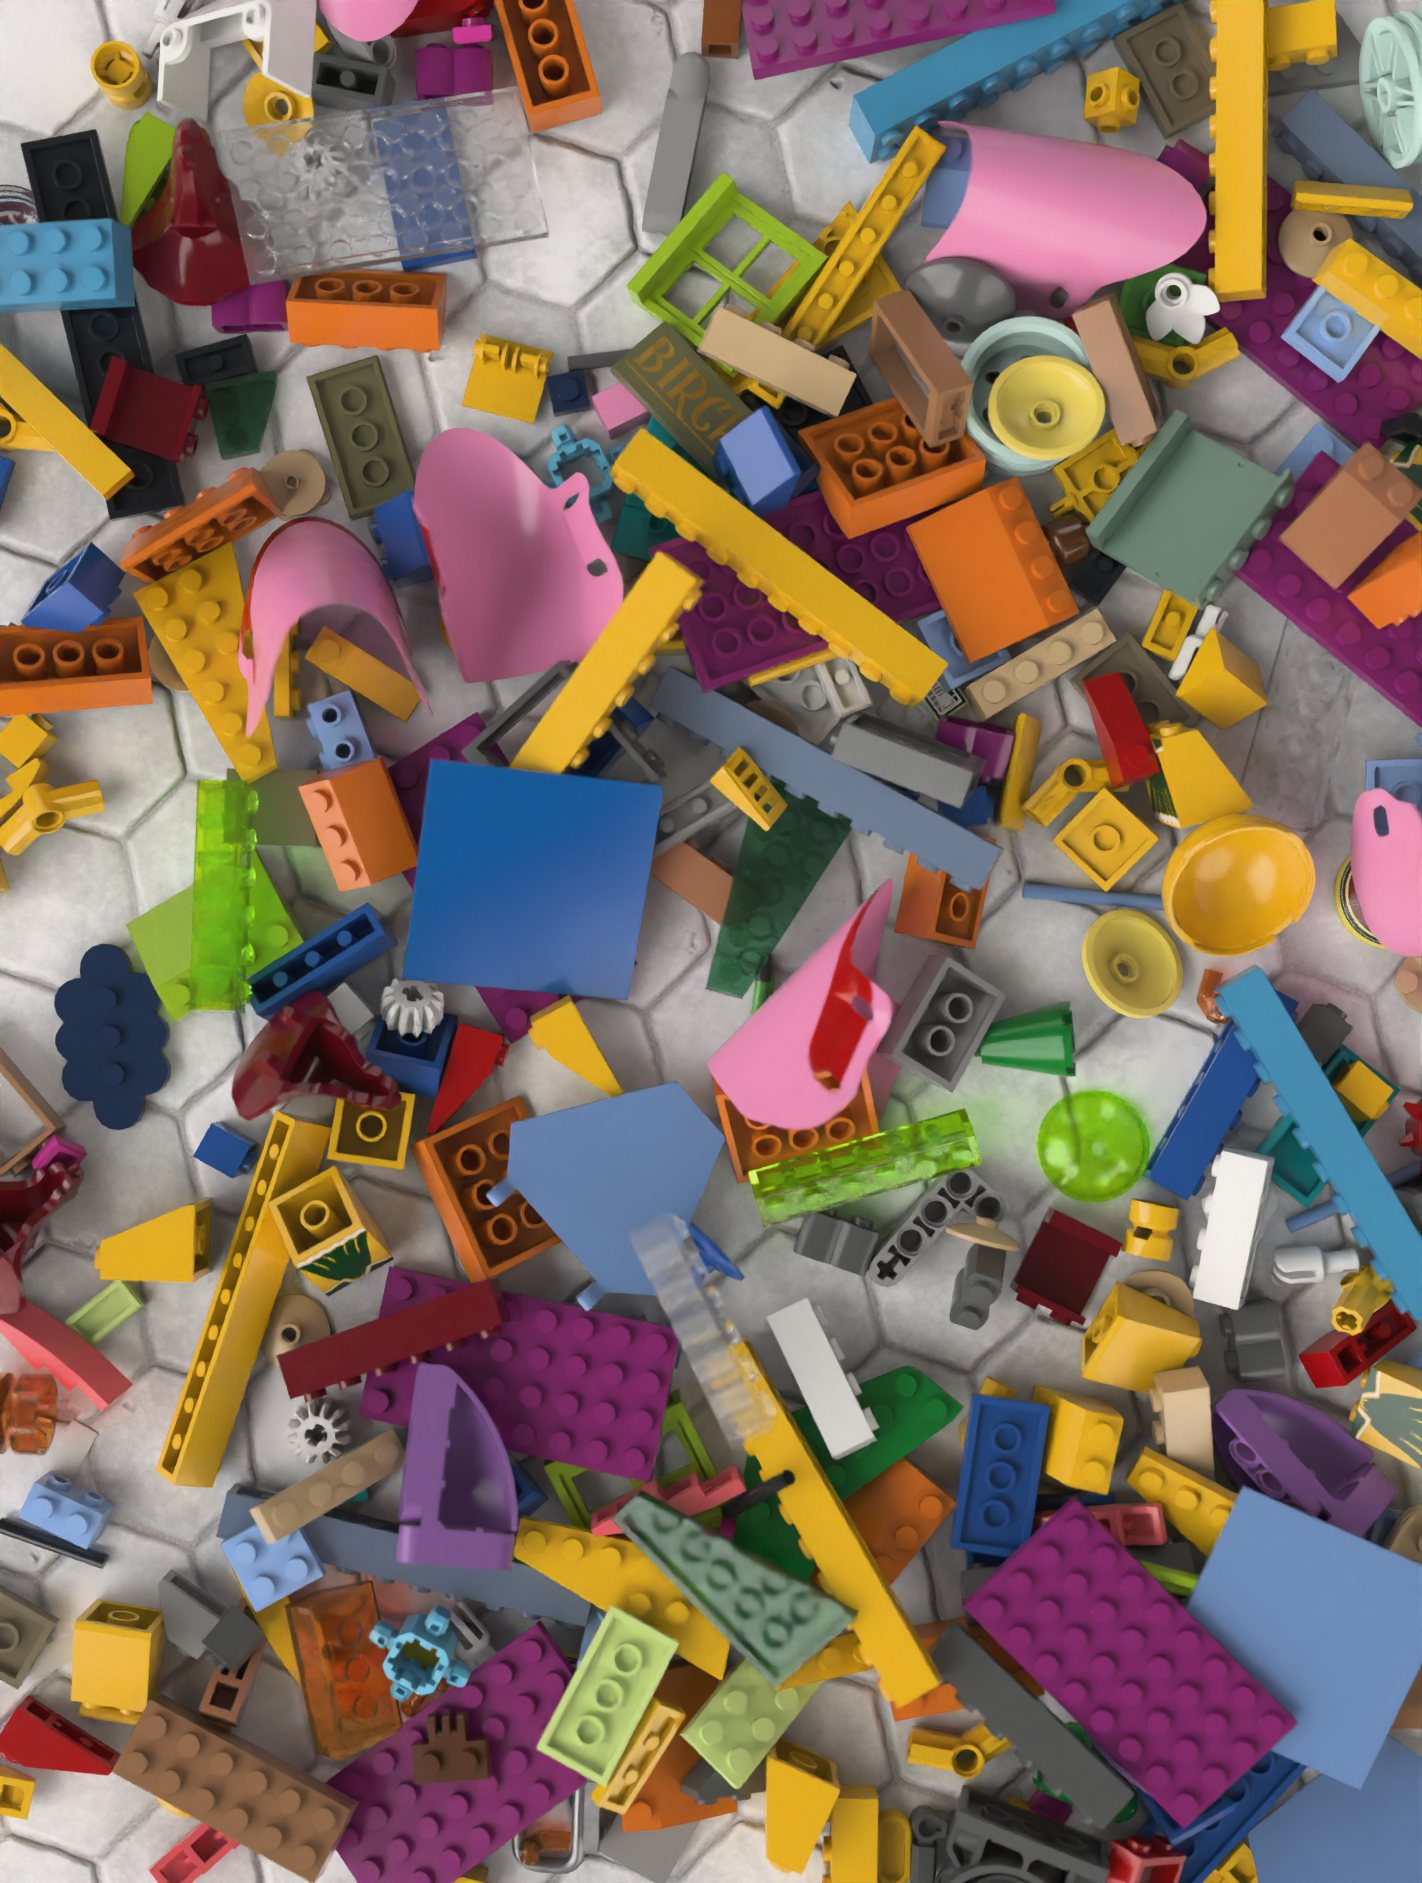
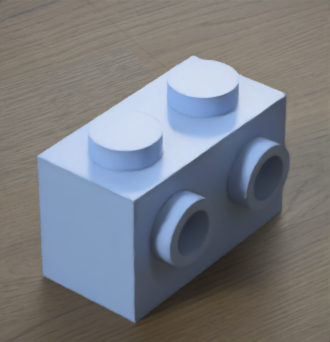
[306,689,379,771]
[18,1472,115,1550]

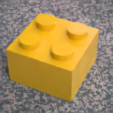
[327,1092,416,1170]

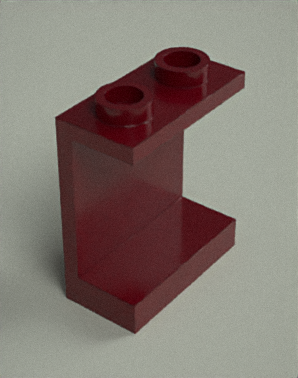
[90,356,210,465]
[1010,1206,1123,1326]

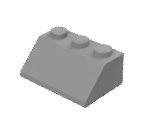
[875,955,1007,1093]

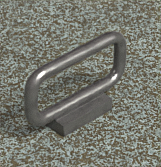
[512,1780,605,1874]

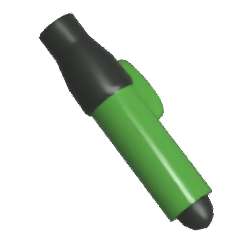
[751,953,775,1015]

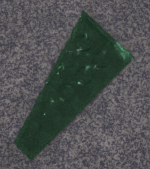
[705,778,852,999]
[611,1489,858,1689]

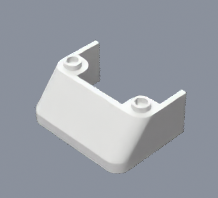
[157,0,316,123]

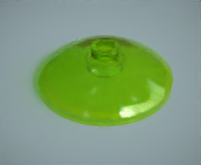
[1036,1090,1150,1203]

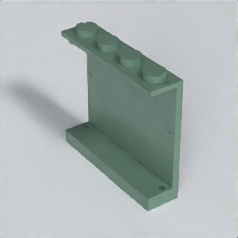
[1085,409,1295,611]

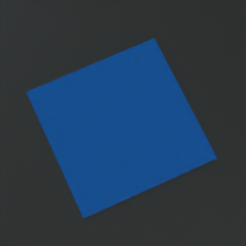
[403,759,664,1000]

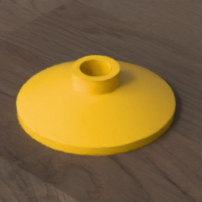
[243,71,315,148]

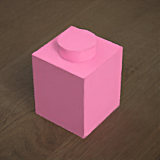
[592,383,650,440]

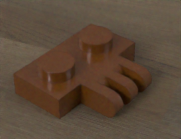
[411,1711,493,1785]

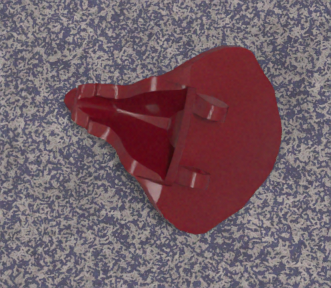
[131,118,275,306]
[231,991,402,1121]
[0,1161,84,1315]

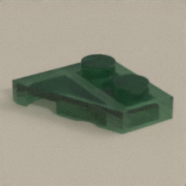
[204,370,279,460]

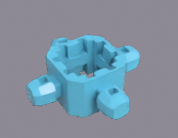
[542,424,627,527]
[369,1606,472,1701]

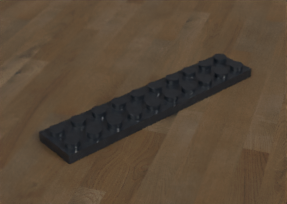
[20,129,186,521]

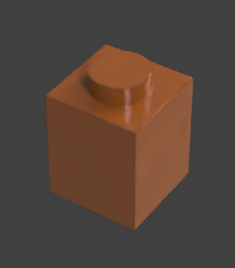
[701,0,742,59]

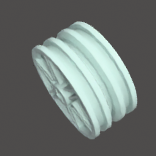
[1359,6,1422,169]
[952,316,1096,478]

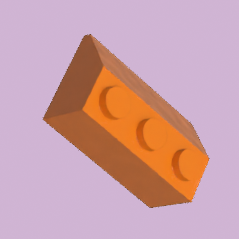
[298,756,419,892]
[894,835,997,950]

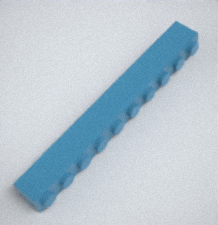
[1214,964,1422,1321]

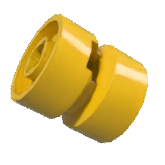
[90,41,153,110]
[1121,1198,1180,1261]

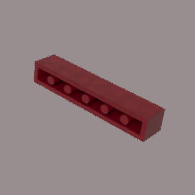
[276,1277,512,1403]

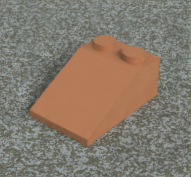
[1278,442,1422,590]

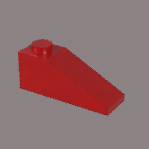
[390,0,494,39]
[1082,671,1160,789]
[426,1023,510,1134]
[1298,1298,1417,1388]
[0,1695,121,1776]

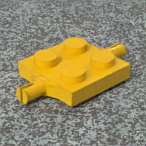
[1047,427,1152,526]

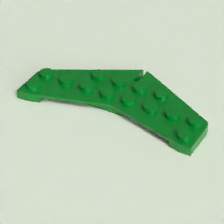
[730,1366,964,1650]

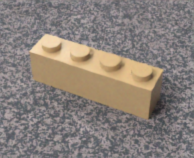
[696,304,857,418]
[963,609,1117,723]
[1149,1366,1215,1482]
[249,1428,406,1544]

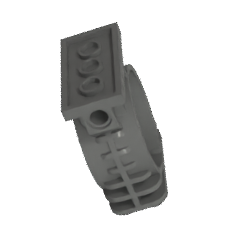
[934,1785,1109,1883]

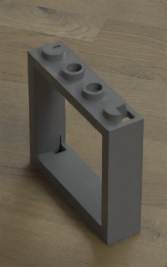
[461,660,668,785]

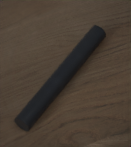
[721,1470,795,1519]
[0,1518,109,1569]

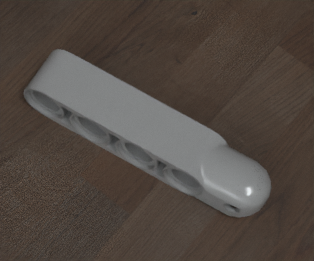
[642,52,710,236]

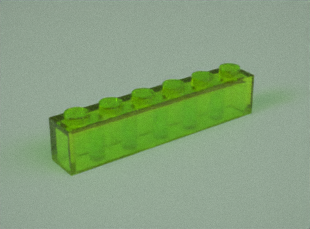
[189,780,258,1013]
[748,1108,983,1228]

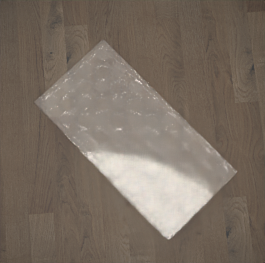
[218,86,549,285]

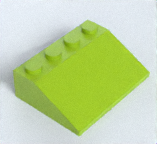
[126,848,310,1021]

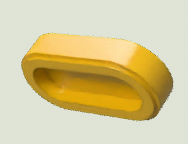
[877,1808,912,1883]

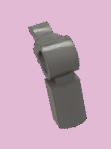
[909,1805,956,1883]

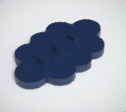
[54,944,171,1130]

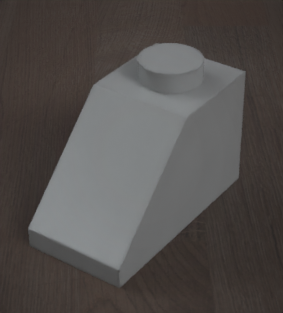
[158,1569,229,1660]

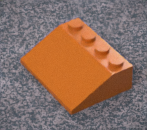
[798,397,987,540]
[119,466,283,584]
[906,476,1080,665]
[711,1065,884,1184]
[409,1095,562,1283]
[810,1455,956,1605]
[622,1659,737,1832]

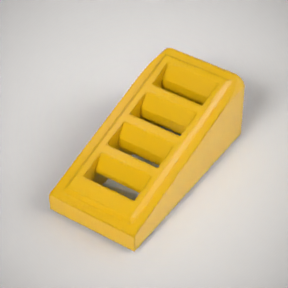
[709,747,788,832]

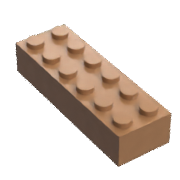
[112,1694,359,1883]

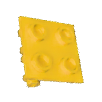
[462,333,553,425]

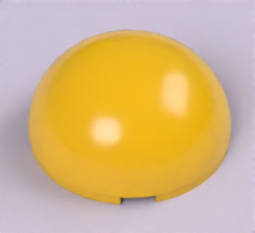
[1162,814,1315,956]

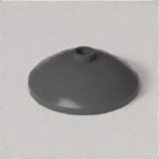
[903,257,1016,344]

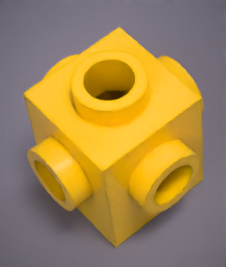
[1083,66,1140,134]

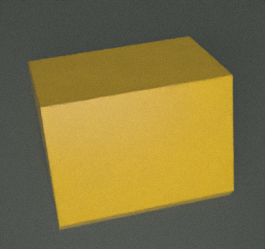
[1175,628,1268,730]

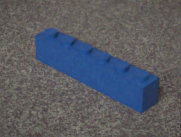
[1141,988,1299,1201]

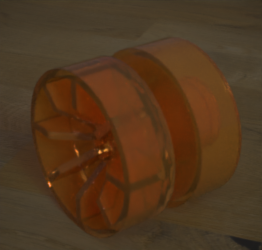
[0,1372,58,1455]

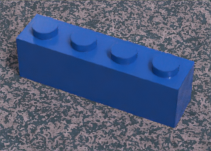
[240,902,399,1021]

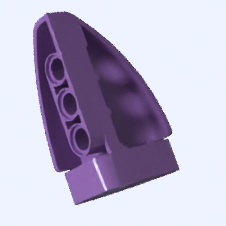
[395,1363,518,1571]
[1210,1389,1398,1538]

